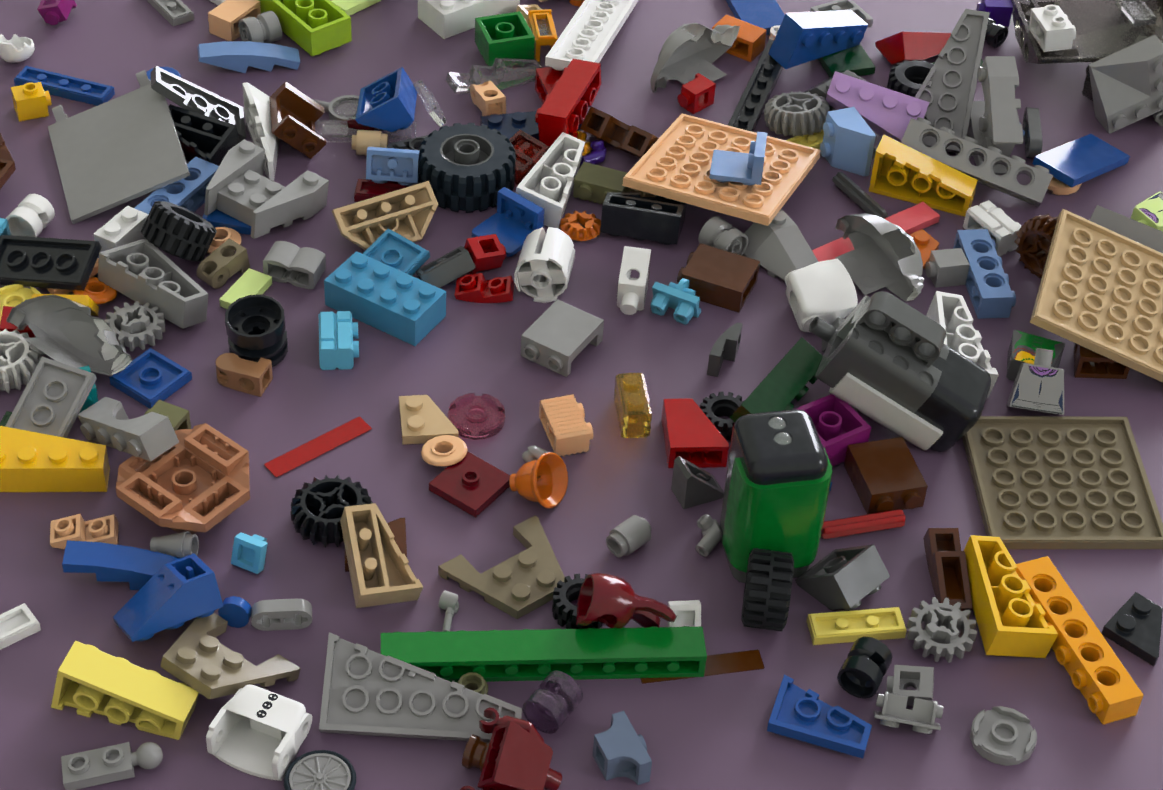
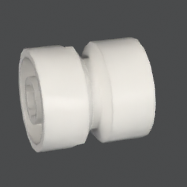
[6,194,55,237]

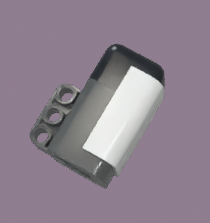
[815,291,991,452]

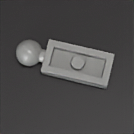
[61,742,163,790]

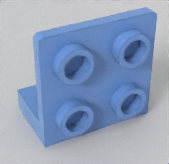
[709,131,767,185]
[366,147,420,185]

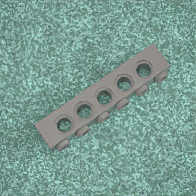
[900,117,1053,207]

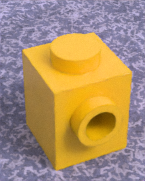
[11,82,52,122]

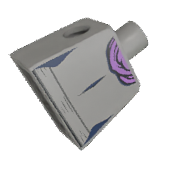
[1007,348,1064,415]

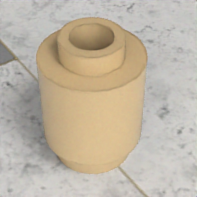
[352,130,388,156]

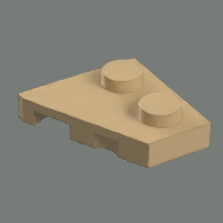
[399,395,459,445]

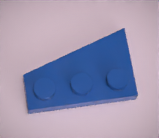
[767,674,872,759]

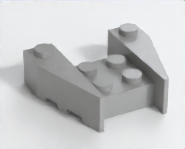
[967,56,1023,175]
[204,139,329,239]

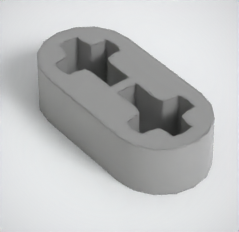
[251,598,312,631]

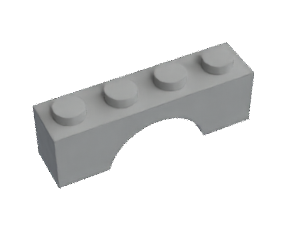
[77,397,179,461]

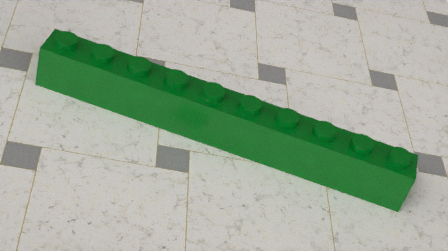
[381,626,707,682]

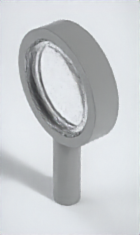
[312,95,359,128]

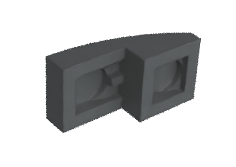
[707,322,743,377]

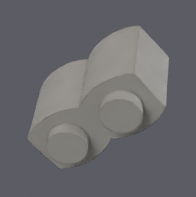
[263,241,326,289]

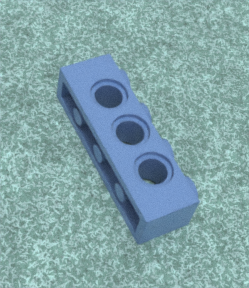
[134,157,219,214]
[953,229,1016,319]

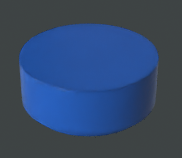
[218,596,252,628]

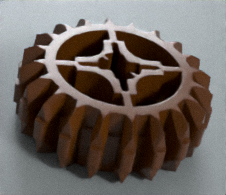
[1014,214,1058,278]

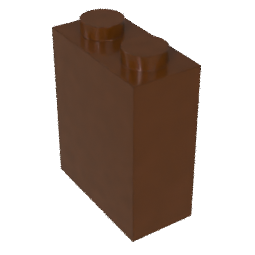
[677,243,760,313]
[844,437,928,514]

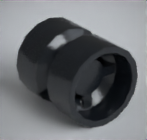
[837,637,893,699]

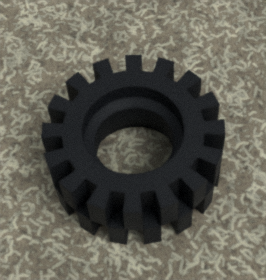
[700,392,745,443]
[552,574,602,629]

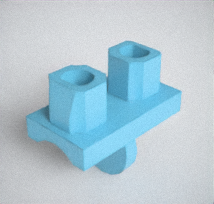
[651,278,701,325]

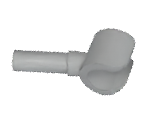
[438,590,459,632]

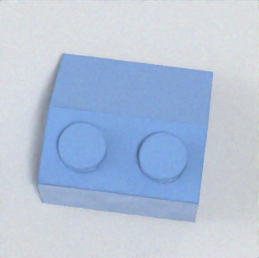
[820,107,876,177]

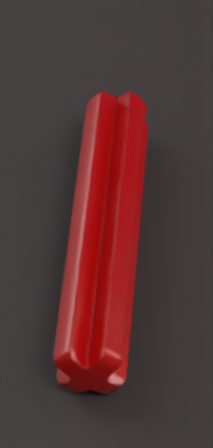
[821,509,906,539]

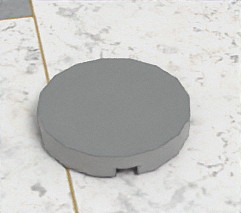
[970,706,1037,766]

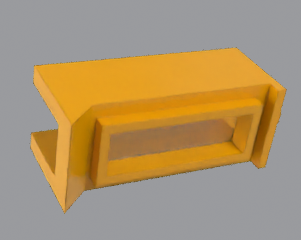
[528,9,558,62]

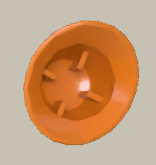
[509,452,568,509]

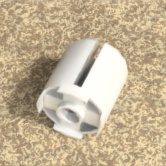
[514,227,575,303]

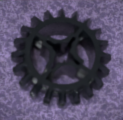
[290,474,373,548]

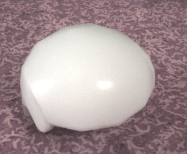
[0,34,35,63]

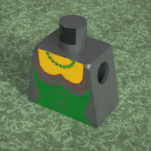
[1006,330,1065,381]

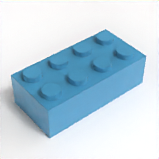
[324,251,446,346]

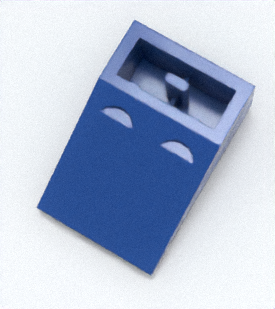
[113,554,224,642]

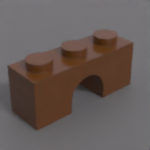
[580,107,659,159]

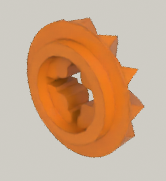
[560,210,601,241]

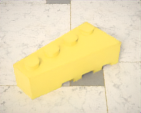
[51,640,199,740]

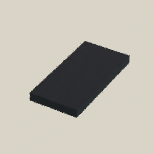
[0,235,102,291]

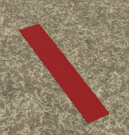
[264,416,372,477]

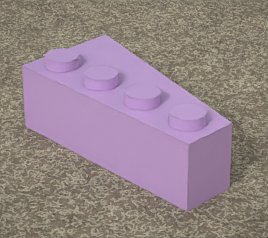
[826,71,929,142]

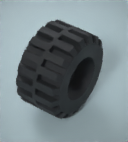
[887,60,934,97]
[141,201,217,262]
[741,548,794,631]

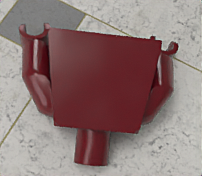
[460,707,562,790]

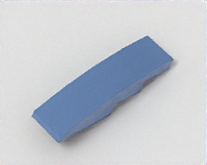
[197,41,300,73]

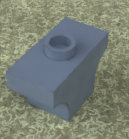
[592,711,652,785]

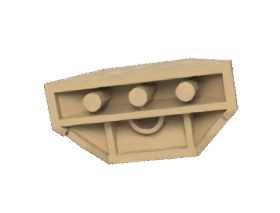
[332,181,438,251]

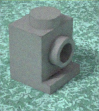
[887,665,934,706]

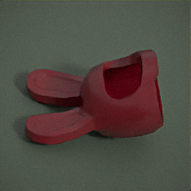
[576,573,677,628]

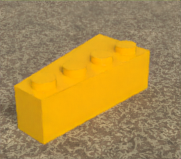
[869,134,978,217]

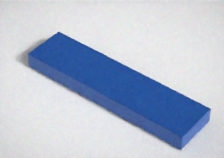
[14,66,115,106]

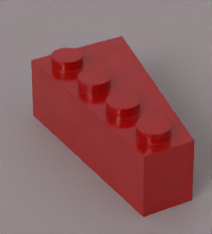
[535,59,601,155]

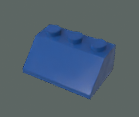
[355,67,418,132]

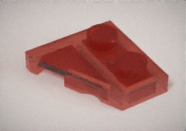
[509,130,550,185]

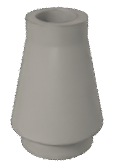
[150,531,199,558]

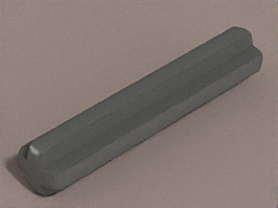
[832,172,888,219]

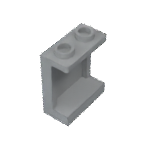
[521,299,604,377]

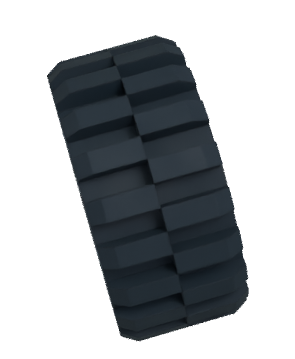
[418,123,516,213]

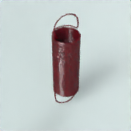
[341,118,380,131]

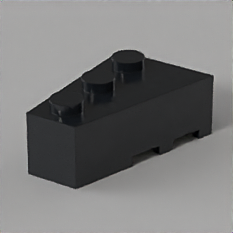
[600,192,687,245]

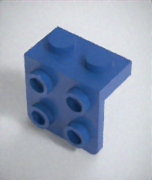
[472,187,544,257]

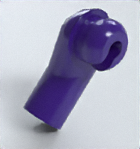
[580,140,607,165]

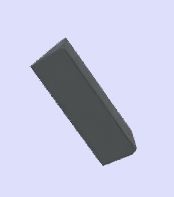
[416,246,475,288]

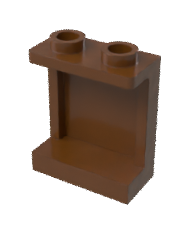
[269,81,326,159]

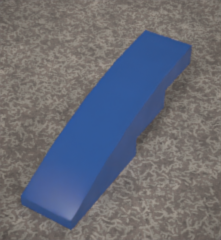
[62,540,180,590]

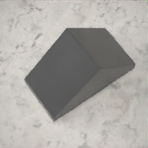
[671,456,724,509]

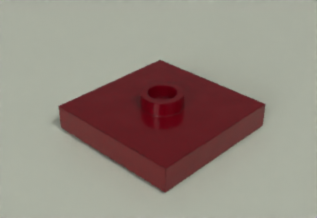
[429,451,510,518]

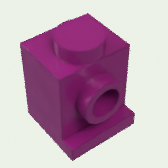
[37,0,77,25]

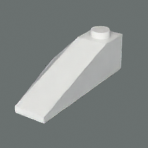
[242,82,280,181]

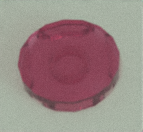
[448,393,505,440]

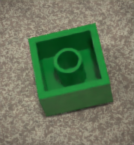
[475,11,535,68]

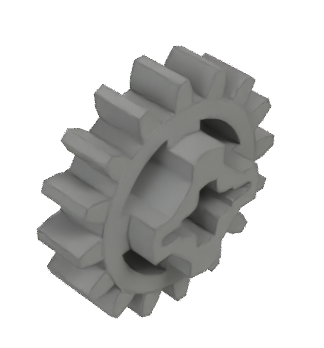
[104,301,166,351]
[907,597,977,663]

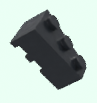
[169,104,240,166]

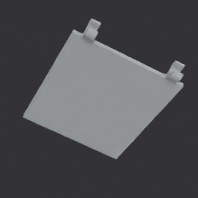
[48,70,191,224]

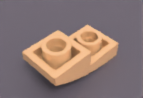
[50,514,118,549]

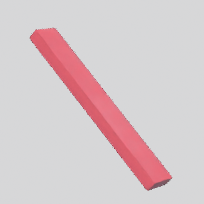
[812,202,940,262]

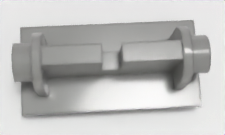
[874,691,944,734]

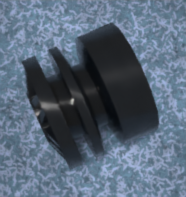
[225,295,288,367]

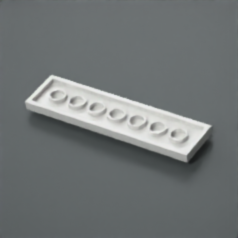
[545,0,638,71]

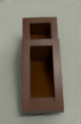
[923,528,973,611]

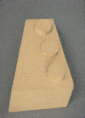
[340,503,423,608]

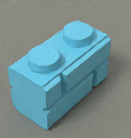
[319,311,359,370]

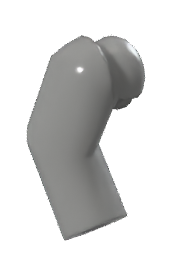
[695,514,722,557]

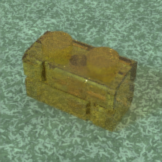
[614,373,652,438]

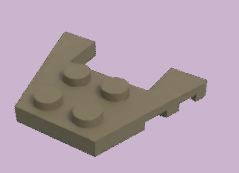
[438,515,565,619]
[160,613,301,700]

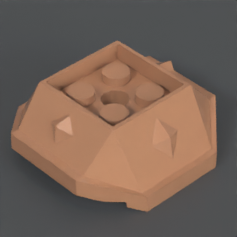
[116,423,250,534]

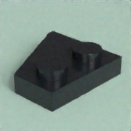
[1101,592,1163,666]

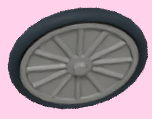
[284,750,356,790]

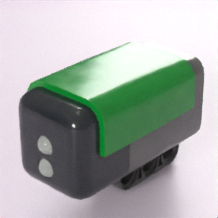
[720,409,832,583]

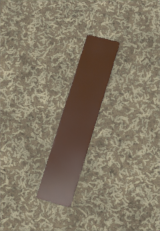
[640,649,765,684]

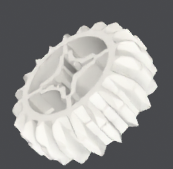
[0,328,41,394]

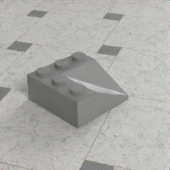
[1089,35,1163,134]

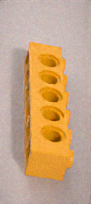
[1016,556,1144,725]

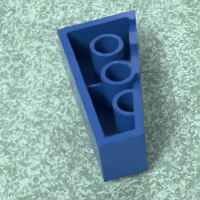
[768,10,868,69]

